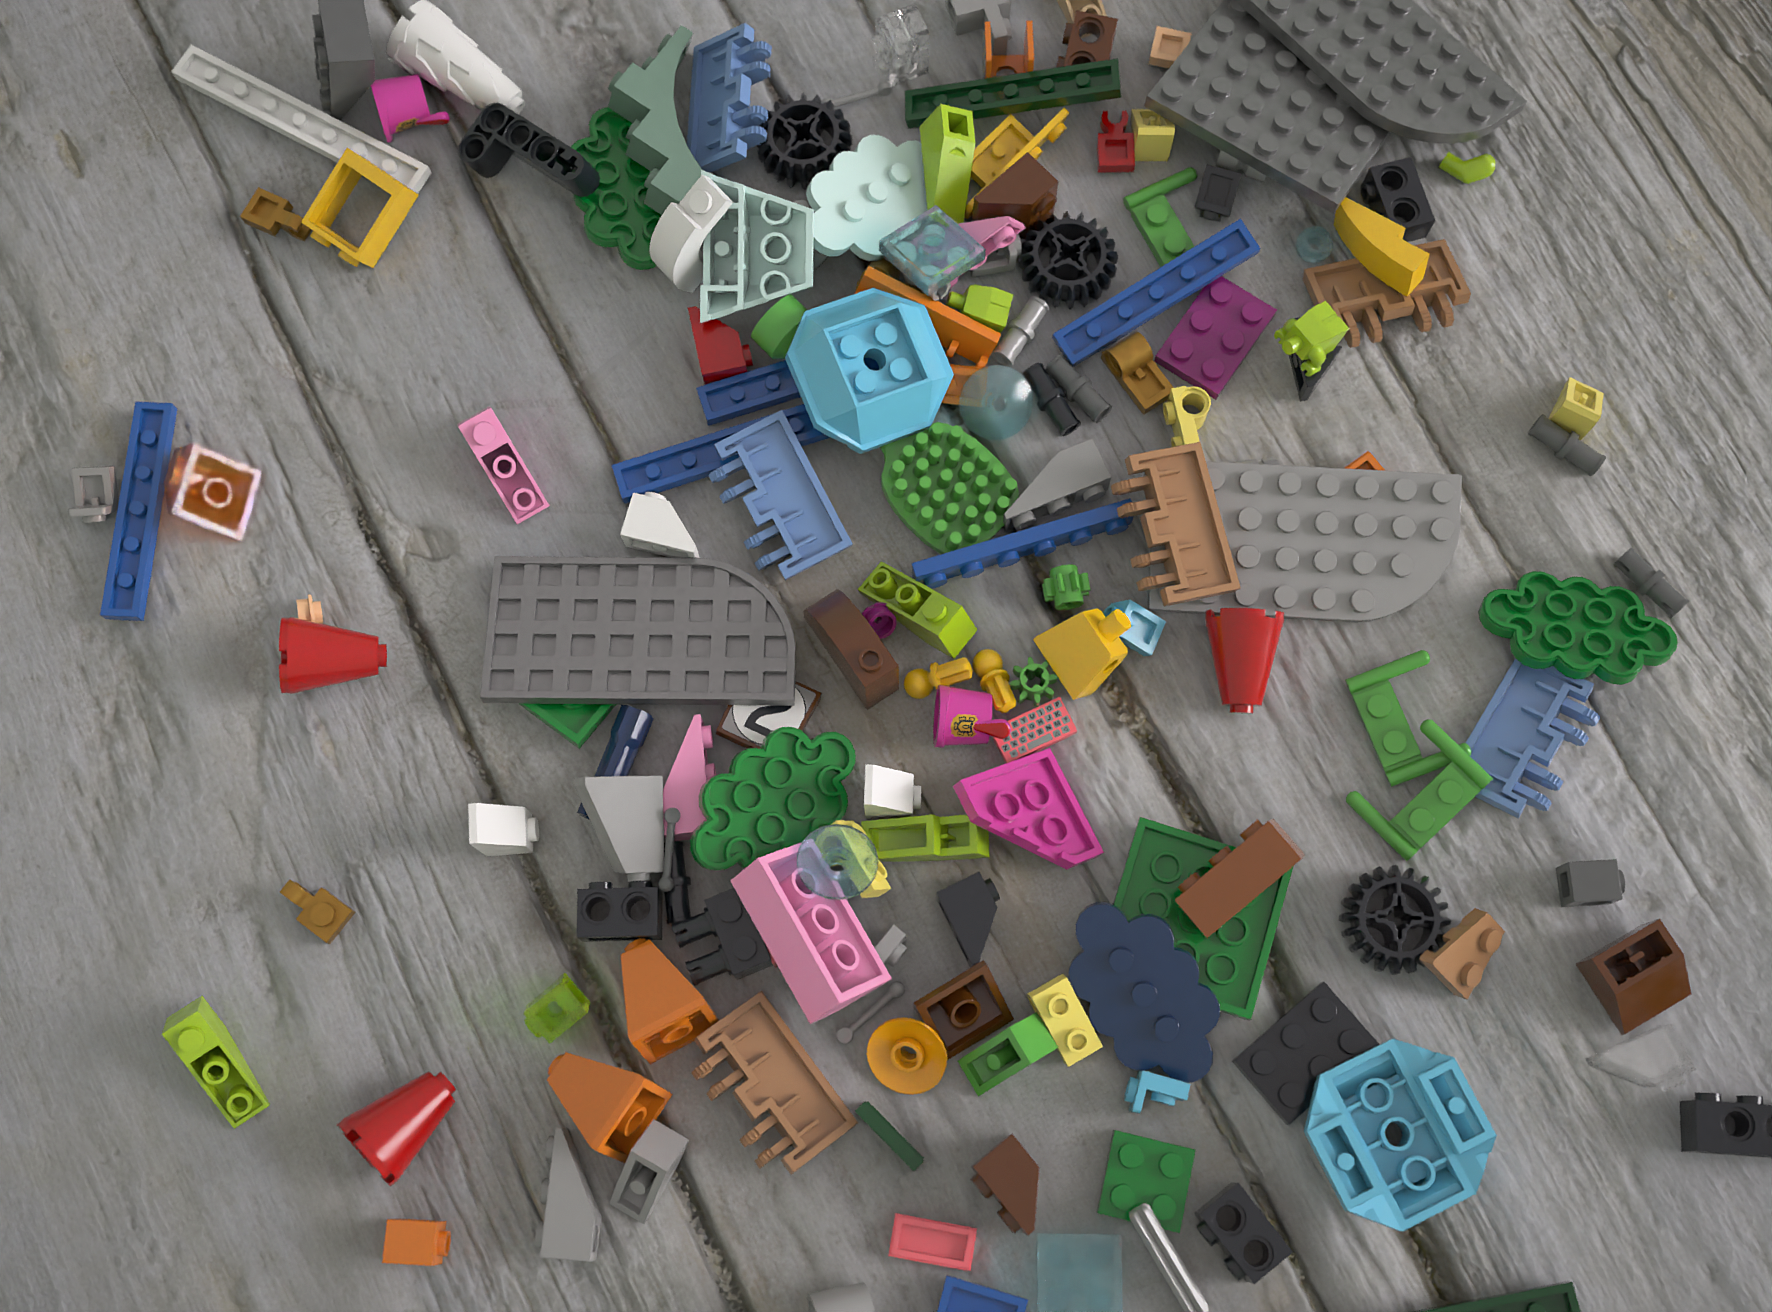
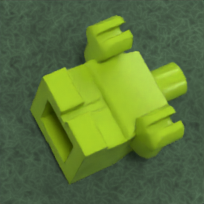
[946,284,1013,333]
[1274,301,1349,377]

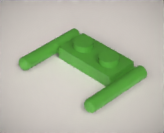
[1123,167,1197,267]
[1345,650,1472,787]
[1346,719,1493,862]

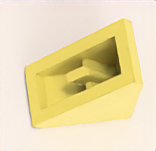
[1131,109,1175,161]
[1548,377,1604,440]

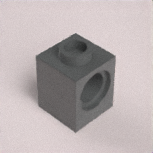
[1555,859,1625,907]

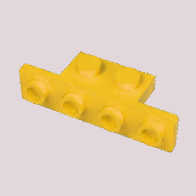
[965,107,1070,220]

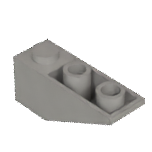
[1003,438,1112,531]
[535,1128,601,1262]

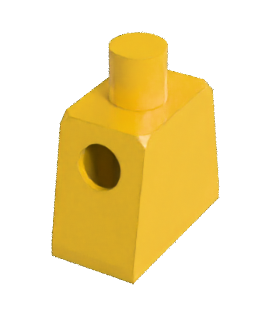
[1033,608,1131,700]

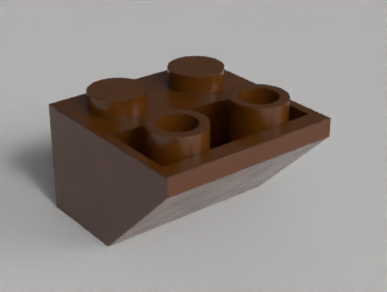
[1576,918,1691,1035]
[970,1134,1040,1236]

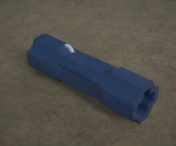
[577,705,654,820]

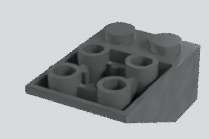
[312,0,375,121]

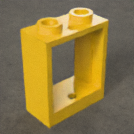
[301,148,419,268]

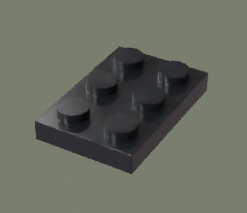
[1232,981,1379,1125]

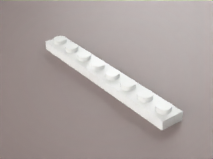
[171,45,432,194]

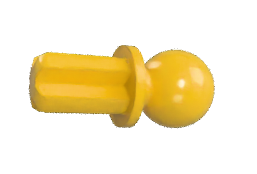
[972,649,1016,713]
[904,657,973,699]

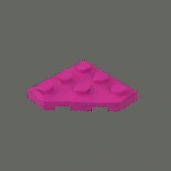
[953,748,1104,870]

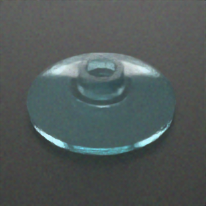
[959,365,1033,440]
[797,824,878,900]

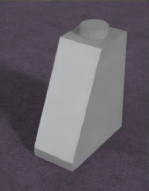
[574,775,664,881]

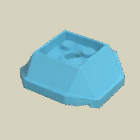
[785,288,954,454]
[1304,1039,1497,1232]

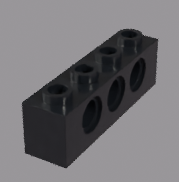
[1679,1093,1772,1158]

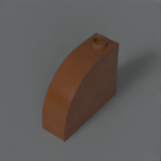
[803,589,899,710]

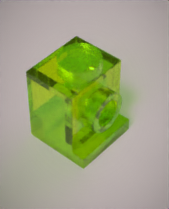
[523,972,591,1044]

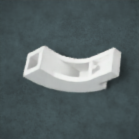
[649,175,733,293]

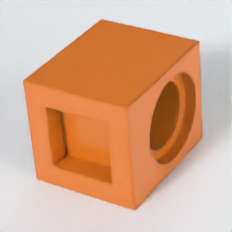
[382,1218,451,1266]

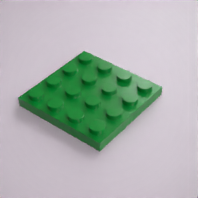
[1113,817,1294,1021]

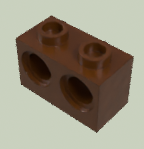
[1056,10,1118,68]

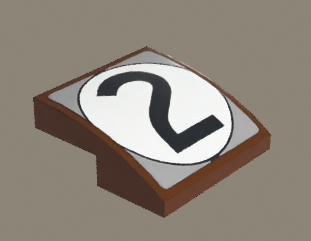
[716,681,822,749]

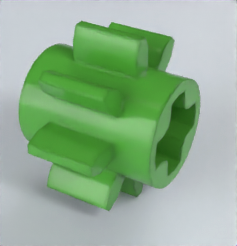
[1042,564,1091,610]
[1010,657,1058,707]

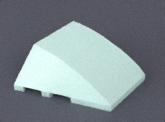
[700,170,814,323]

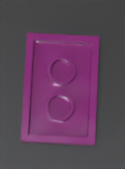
[1154,276,1277,400]

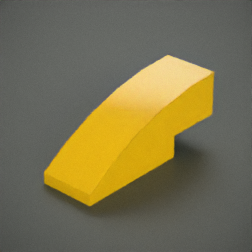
[1333,197,1429,297]

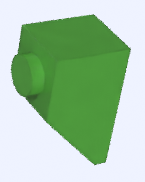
[958,1012,1058,1097]

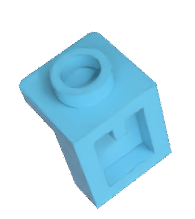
[1103,600,1166,656]
[1124,1070,1191,1114]

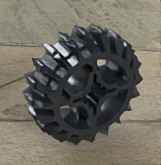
[756,93,853,190]
[1019,211,1118,310]
[1339,865,1451,975]

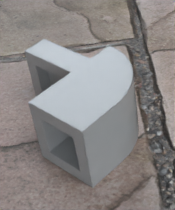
[946,0,1012,55]

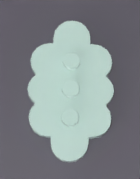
[806,135,929,261]

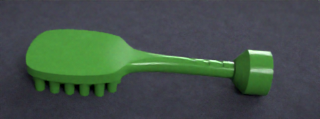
[751,294,1019,554]

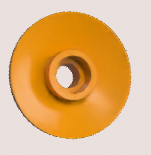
[867,1017,947,1095]

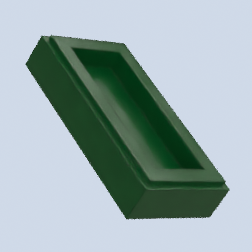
[855,1101,924,1171]

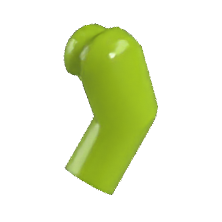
[1438,152,1496,184]

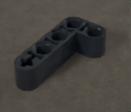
[458,103,600,197]

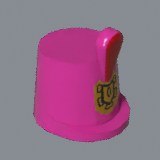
[371,74,450,143]
[933,685,1011,748]

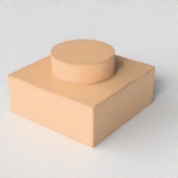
[1148,26,1192,69]

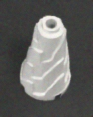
[386,0,525,114]

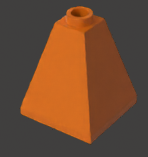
[620,938,719,1064]
[547,1052,673,1163]

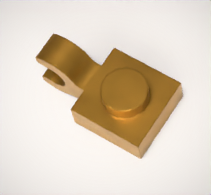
[240,187,312,241]
[280,879,356,944]

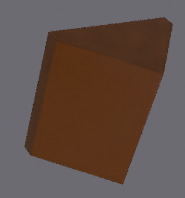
[913,960,1014,1060]

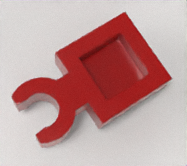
[1096,110,1135,173]

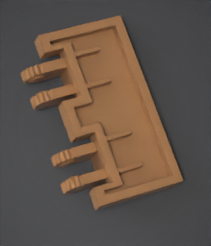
[1302,239,1471,348]
[1111,442,1241,607]
[691,991,858,1175]

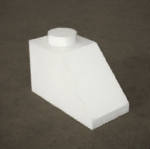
[620,492,700,558]
[864,764,921,819]
[468,803,539,857]

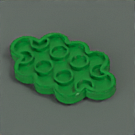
[571,107,662,270]
[1478,571,1678,685]
[690,727,856,871]

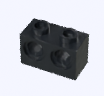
[1360,157,1435,242]
[576,881,663,942]
[1194,1182,1293,1285]

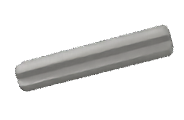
[1129,1203,1209,1312]

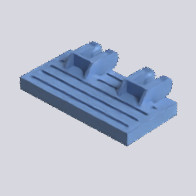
[687,23,772,173]
[708,410,853,581]
[1466,658,1600,818]

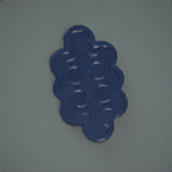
[1069,902,1220,1083]

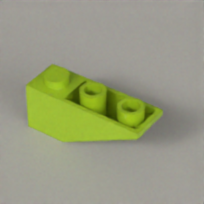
[920,104,975,226]
[858,561,977,659]
[162,995,270,1129]

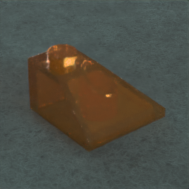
[164,443,263,542]

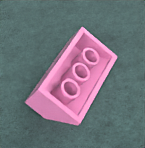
[730,839,892,1024]

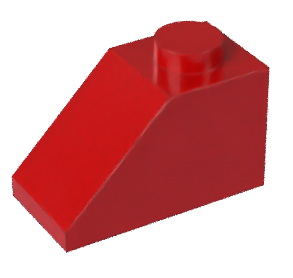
[688,306,753,385]

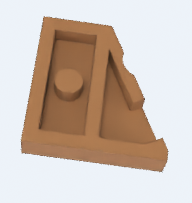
[1419,908,1505,1000]

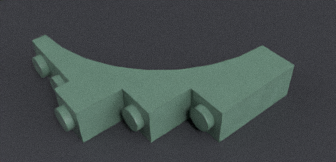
[608,25,702,215]

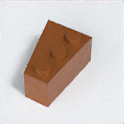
[1175,818,1305,938]

